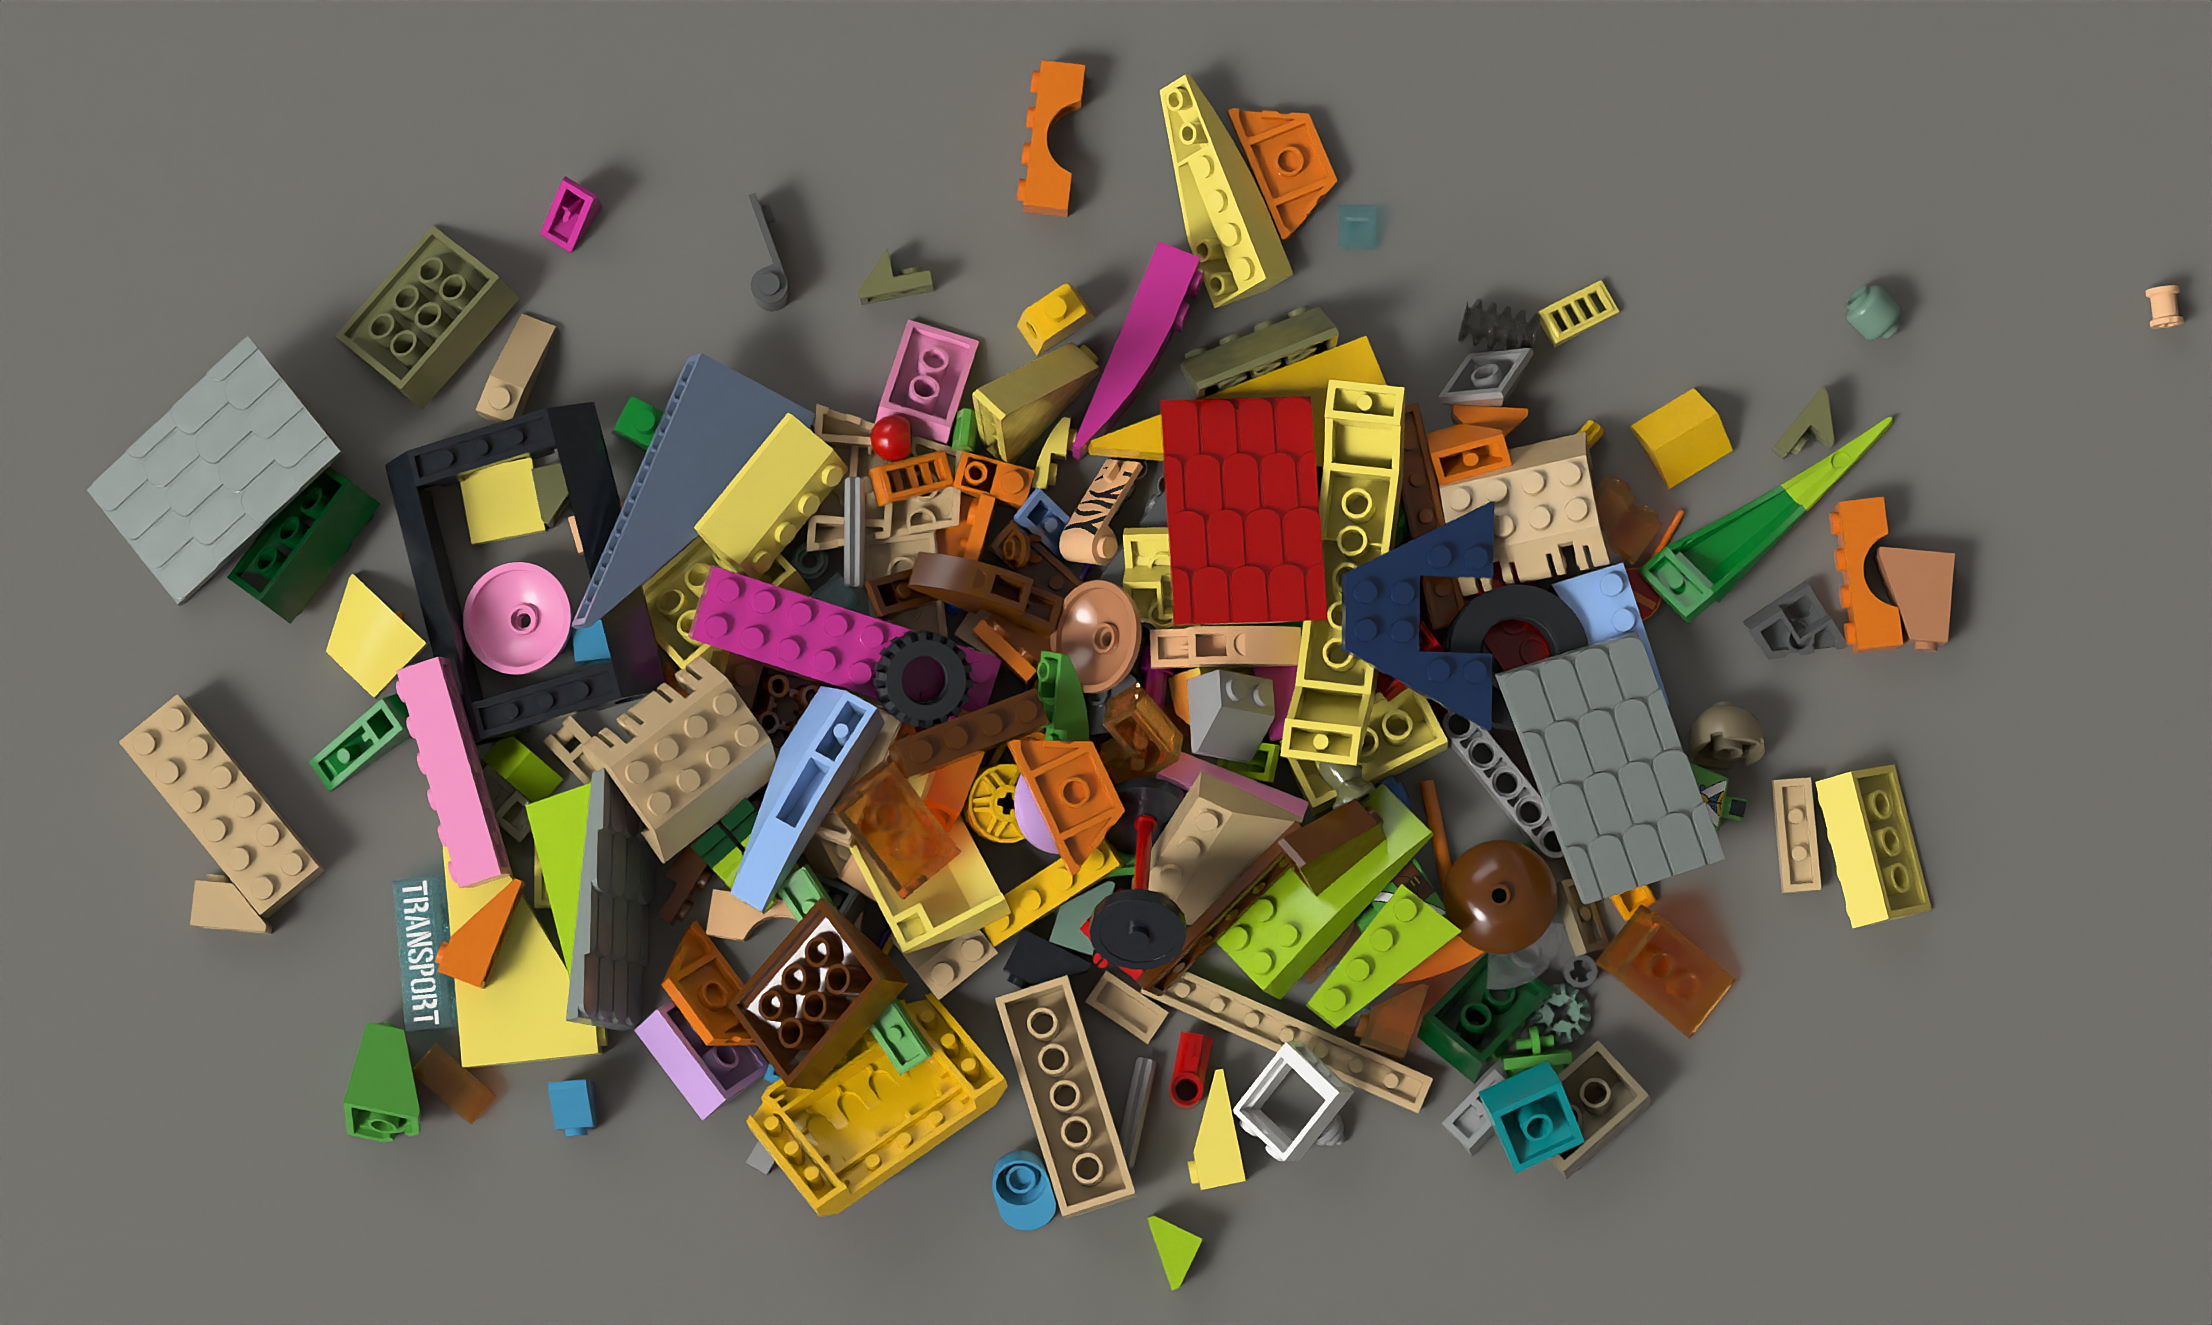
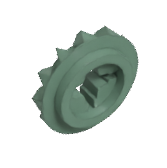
[1531,984,1591,1044]

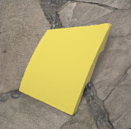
[1123,527,1203,629]
[326,574,428,699]

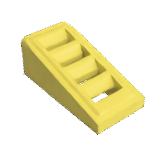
[1536,280,1619,348]

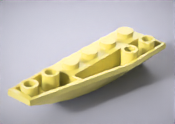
[1160,74,1294,308]

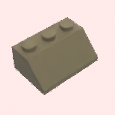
[1548,1041,1651,1180]

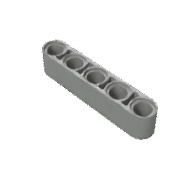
[1440,711,1564,861]

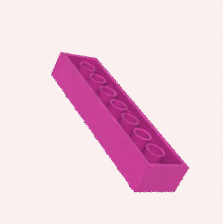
[688,565,1002,721]

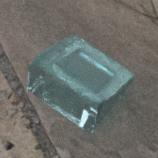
[1338,205,1376,249]

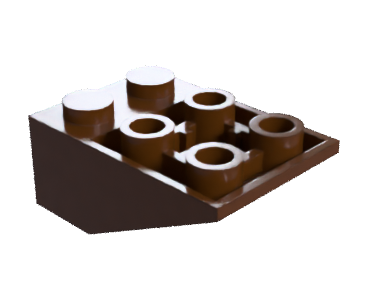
[710,651,831,748]

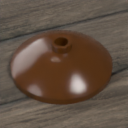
[1443,840,1558,954]

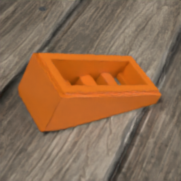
[869,450,954,507]

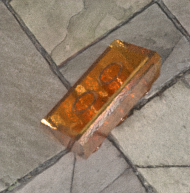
[833,762,962,900]

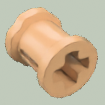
[2145,285,2184,329]

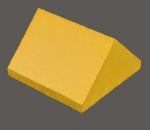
[1630,388,1733,490]

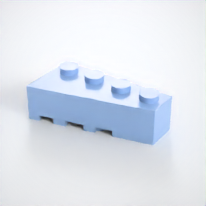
[1548,562,1669,706]

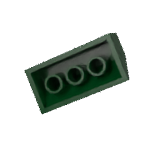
[227,467,380,624]

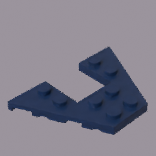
[1341,502,1494,730]

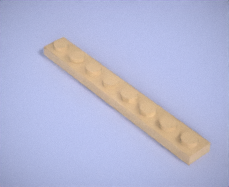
[1140,971,1433,1114]

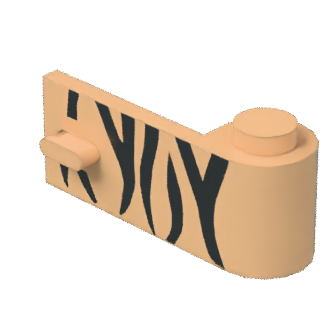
[1059,459,1143,565]

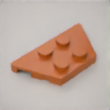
[1227,108,1337,242]
[1007,740,1125,876]
[661,920,756,1046]

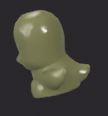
[1319,762,1375,810]

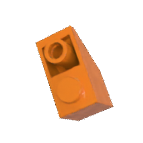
[952,451,1035,511]

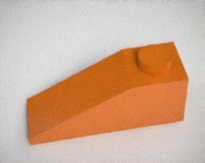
[435,878,526,989]

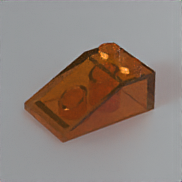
[1595,904,1736,1039]

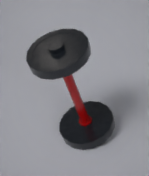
[1089,777,1187,970]

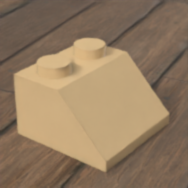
[889,929,998,1000]

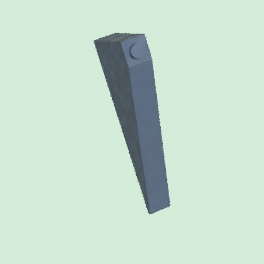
[571,353,816,630]

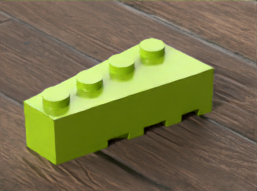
[1306,884,1461,1029]

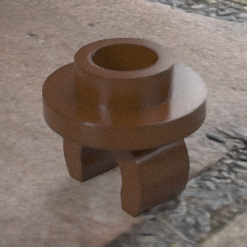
[1003,530,1042,568]

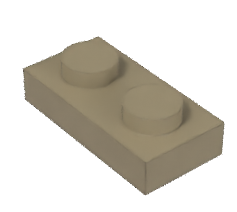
[1556,878,1610,957]

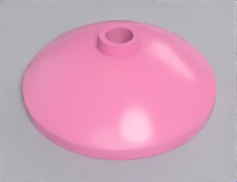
[463,562,573,675]

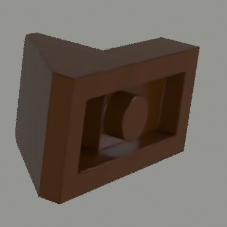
[864,568,939,621]

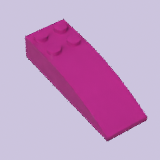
[1072,241,1204,461]

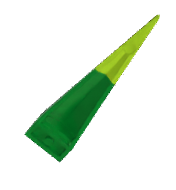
[1638,417,1894,624]

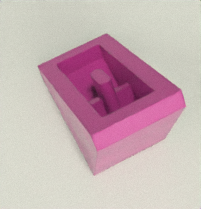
[540,176,603,253]

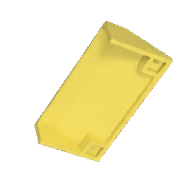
[849,723,1011,955]

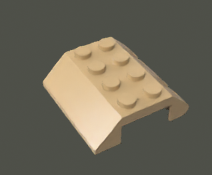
[1439,432,1611,596]
[581,656,776,863]

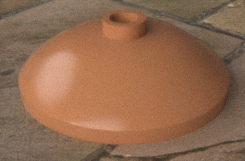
[1050,580,1141,694]

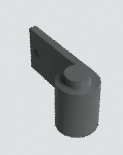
[748,193,791,312]

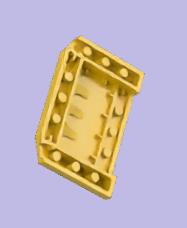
[746,993,1008,1217]

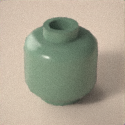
[1845,285,1901,340]

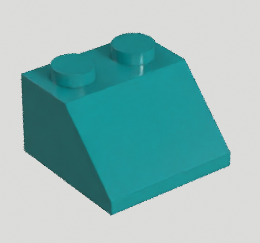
[1478,1061,1585,1174]

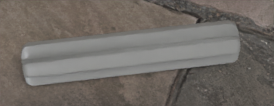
[844,477,865,588]
[1119,1057,1157,1169]

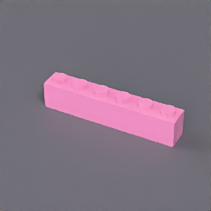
[396,657,513,888]

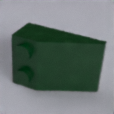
[1417,952,1553,1084]

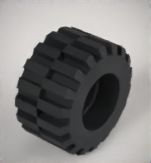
[873,630,973,728]

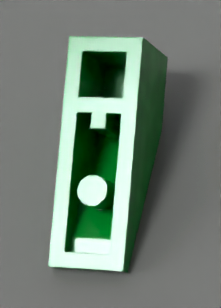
[309,694,410,792]

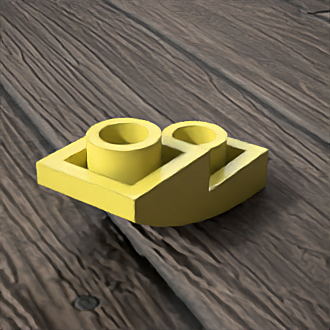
[1032,417,1077,495]

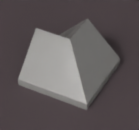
[1438,348,1534,407]

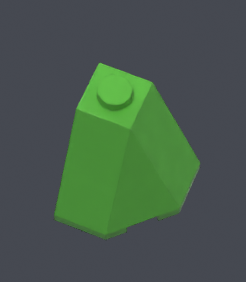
[343,1022,421,1143]

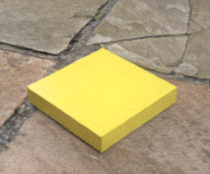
[460,458,546,546]

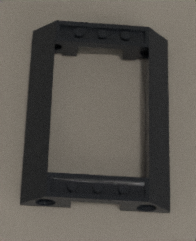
[385,402,668,747]

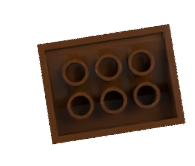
[728,898,908,1090]

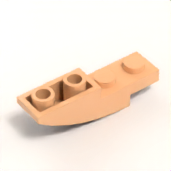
[1150,626,1301,669]

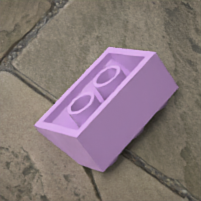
[634,1000,769,1121]

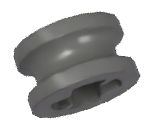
[1562,955,1598,989]

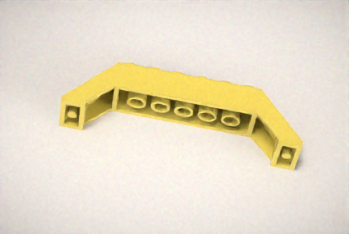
[1280,380,1405,766]

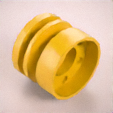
[961,764,1025,843]

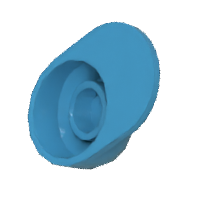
[992,1150,1056,1231]

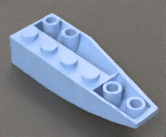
[731,686,885,913]

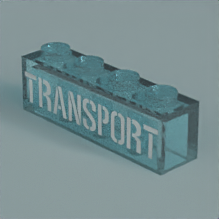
[392,876,458,1033]

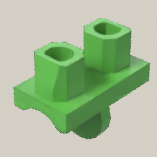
[1500,1026,1573,1078]

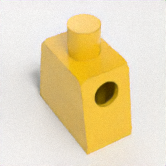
[1017,282,1096,357]

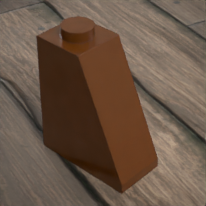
[1277,799,1386,897]

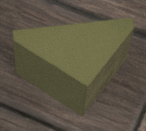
[531,463,570,529]

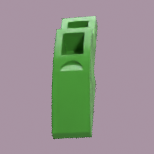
[1037,651,1089,741]

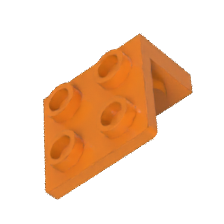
[936,494,997,562]
[972,614,1051,686]

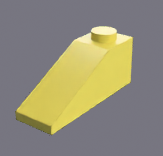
[1187,1069,1246,1190]

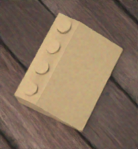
[1131,771,1303,925]

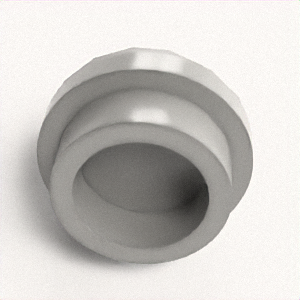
[1308,1113,1345,1146]

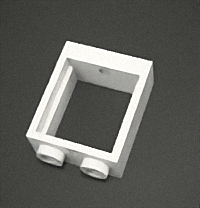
[1232,1041,1354,1162]

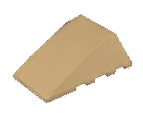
[806,404,962,553]

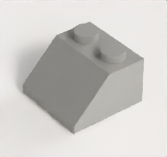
[1187,669,1275,763]

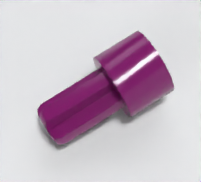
[1140,645,1174,710]

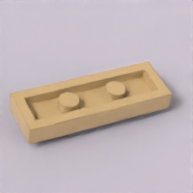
[1772,777,1822,894]

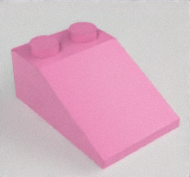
[875,319,979,446]

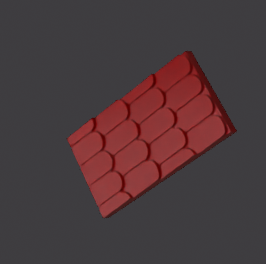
[1159,396,1328,626]

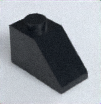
[1003,929,1091,989]

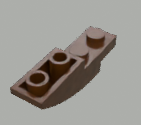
[907,552,1064,636]
[657,800,762,926]

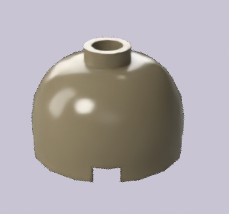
[1689,701,1765,770]

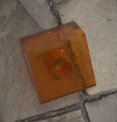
[1353,983,1429,1061]

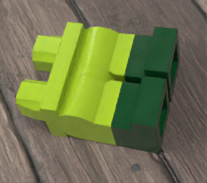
[691,798,799,914]

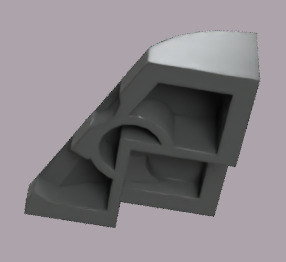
[1743,581,1848,659]

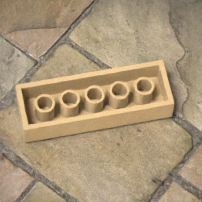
[119,694,326,918]
[995,975,1138,1220]

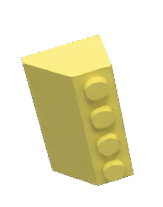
[694,413,849,580]
[1279,688,1448,816]
[1815,764,1932,928]

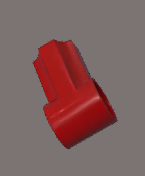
[1169,1032,1213,1110]

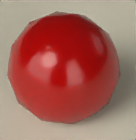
[870,414,912,462]

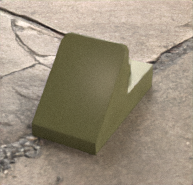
[858,249,934,305]
[1771,387,1834,459]

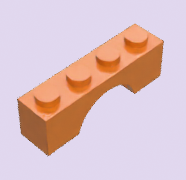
[1017,60,1086,217]
[1829,497,1904,654]

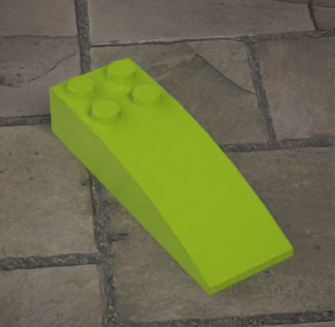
[1216,784,1434,1000]

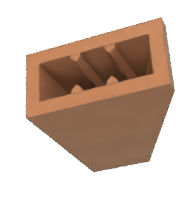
[1874,546,1955,652]

